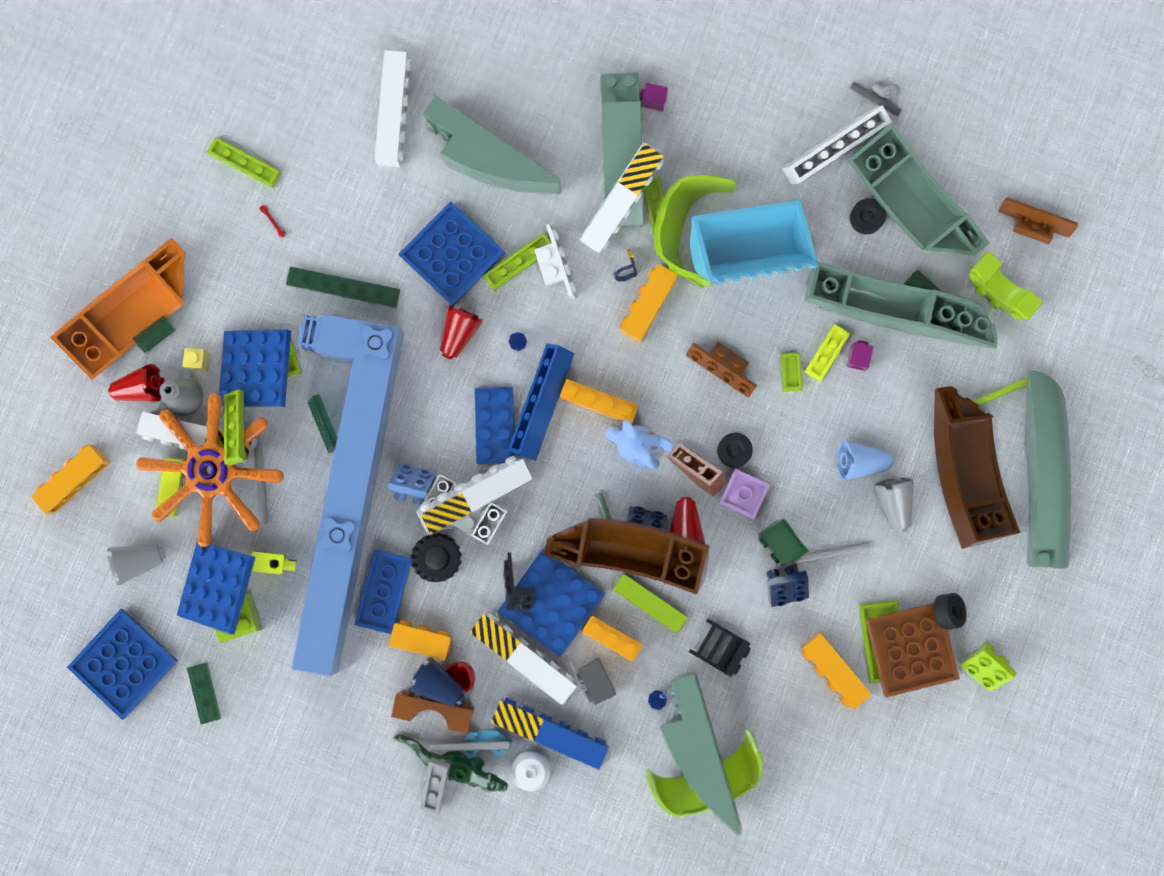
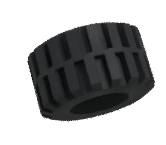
[410,533,462,582]

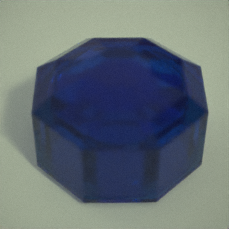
[508,332,527,352]
[648,690,667,710]

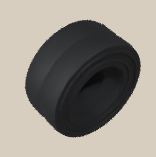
[850,198,886,235]
[717,433,753,468]
[934,593,967,630]

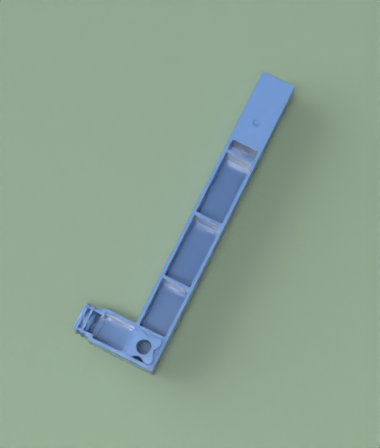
[292,314,405,676]

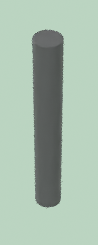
[850,82,902,116]

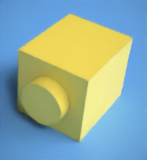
[182,348,210,372]

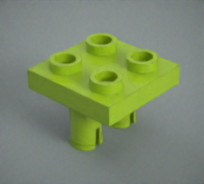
[960,642,1017,692]

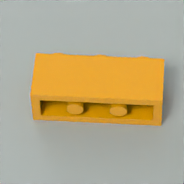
[582,615,643,662]
[388,620,453,660]

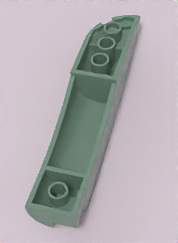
[804,262,998,349]
[1024,370,1071,569]

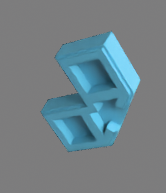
[461,729,512,759]

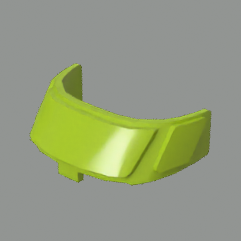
[654,175,737,288]
[645,729,763,818]

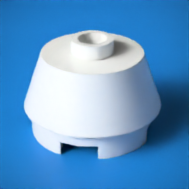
[512,751,551,791]

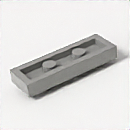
[420,757,450,815]

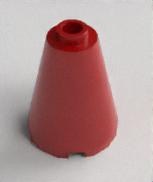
[440,304,484,360]
[108,364,165,402]
[669,497,706,544]

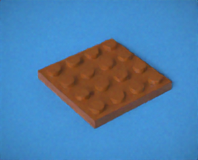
[865,603,960,697]

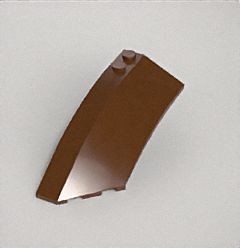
[934,386,1021,549]
[544,518,710,595]

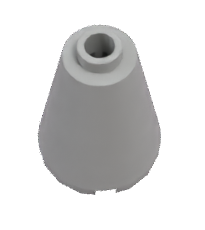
[160,378,203,416]
[874,477,914,532]
[107,545,166,585]

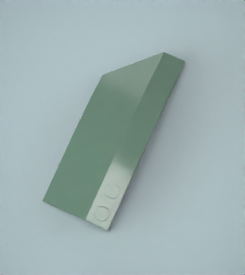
[847,123,990,256]

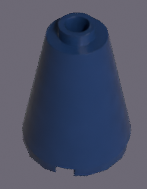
[409,657,466,707]

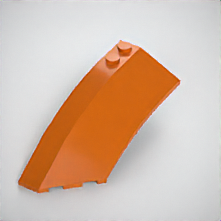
[49,237,185,380]

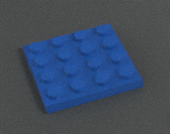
[398,201,505,305]
[219,329,291,407]
[177,543,255,634]
[497,549,605,657]
[67,609,178,720]

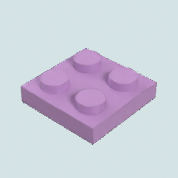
[718,469,770,520]

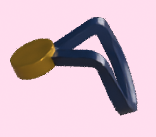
[614,248,637,282]

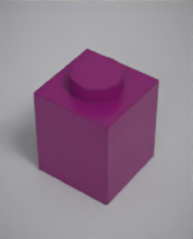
[639,82,668,112]
[846,340,874,371]

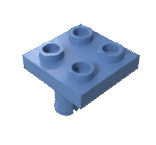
[388,464,436,506]

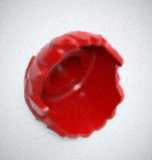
[446,661,475,693]

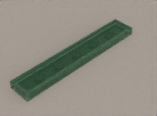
[286,266,401,308]

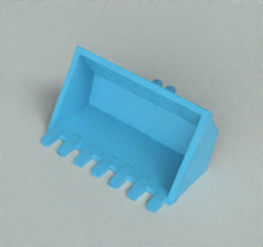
[689,200,818,284]

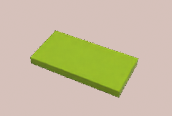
[858,600,899,683]

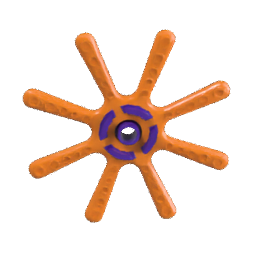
[136,393,284,547]

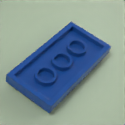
[475,387,515,465]
[354,549,412,634]

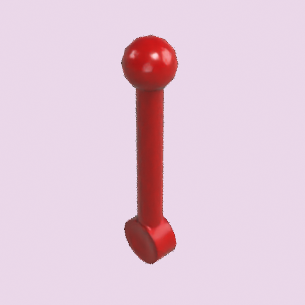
[260,205,285,238]

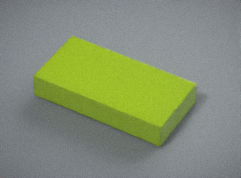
[780,352,803,392]

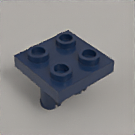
[627,506,667,530]
[767,564,809,607]

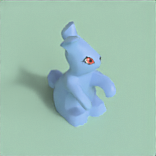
[606,420,674,469]

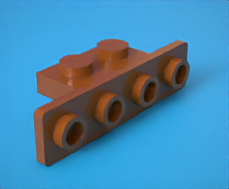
[998,197,1078,245]
[686,342,757,397]

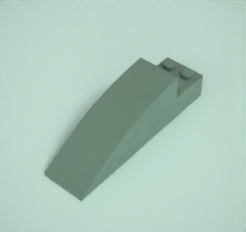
[601,73,643,227]
[423,96,562,194]
[660,673,742,835]

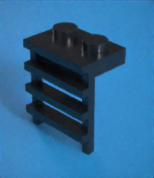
[503,552,536,612]
[688,618,751,677]

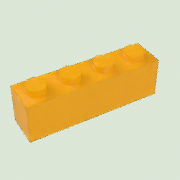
[619,264,678,344]
[560,379,639,425]
[31,444,111,515]
[800,632,872,710]

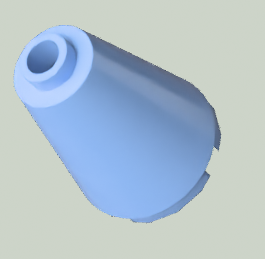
[836,441,893,480]

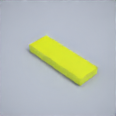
[804,324,851,382]
[156,457,186,517]

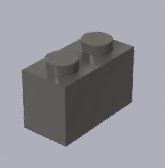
[576,658,616,705]

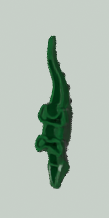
[393,735,508,792]

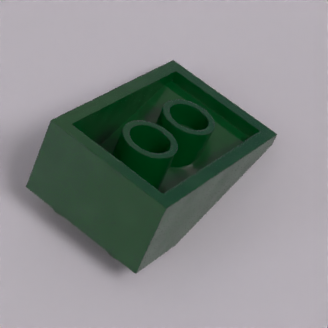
[758,519,808,565]

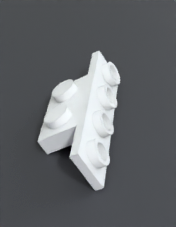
[535,224,577,299]

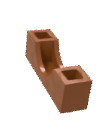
[391,690,475,734]

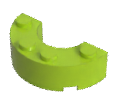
[969,251,1044,321]

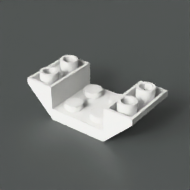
[423,474,507,545]

